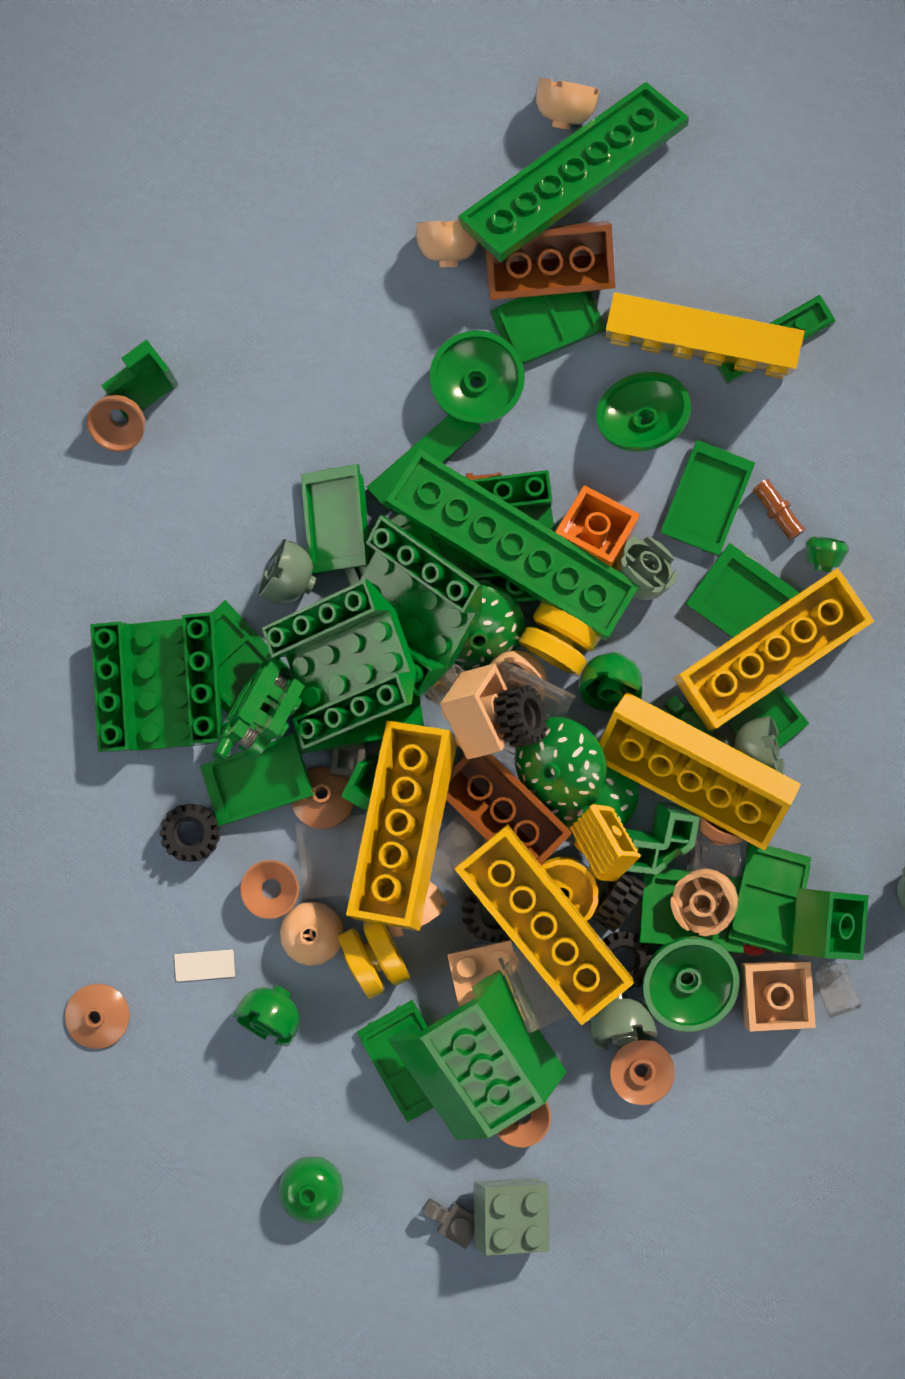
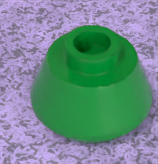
[805,536,849,572]

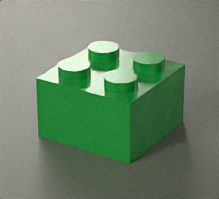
[792,888,869,960]

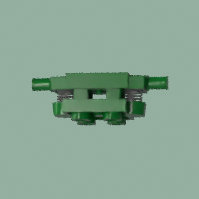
[213,652,305,761]

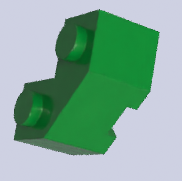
[626,802,701,875]

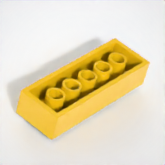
[605,292,805,379]
[673,568,874,731]
[599,692,801,851]
[346,721,457,931]
[455,824,634,1026]

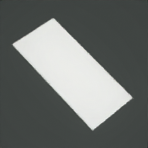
[174,949,235,982]

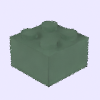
[474,1178,549,1256]

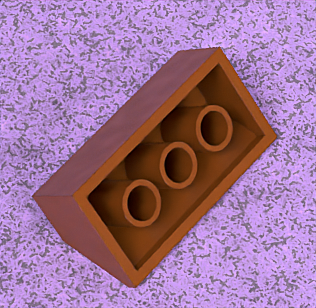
[484,221,615,300]
[446,754,572,865]

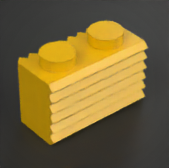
[570,804,641,882]

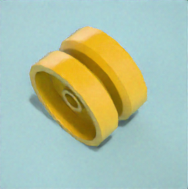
[519,602,601,677]
[541,856,598,921]
[338,922,410,1000]

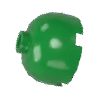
[578,652,643,712]
[233,985,300,1047]
[278,1156,344,1224]

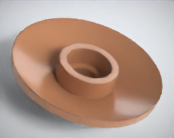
[291,766,354,829]
[65,984,130,1049]
[610,1039,675,1105]

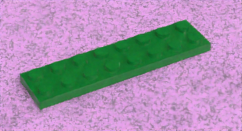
[458,82,689,262]
[385,449,639,641]

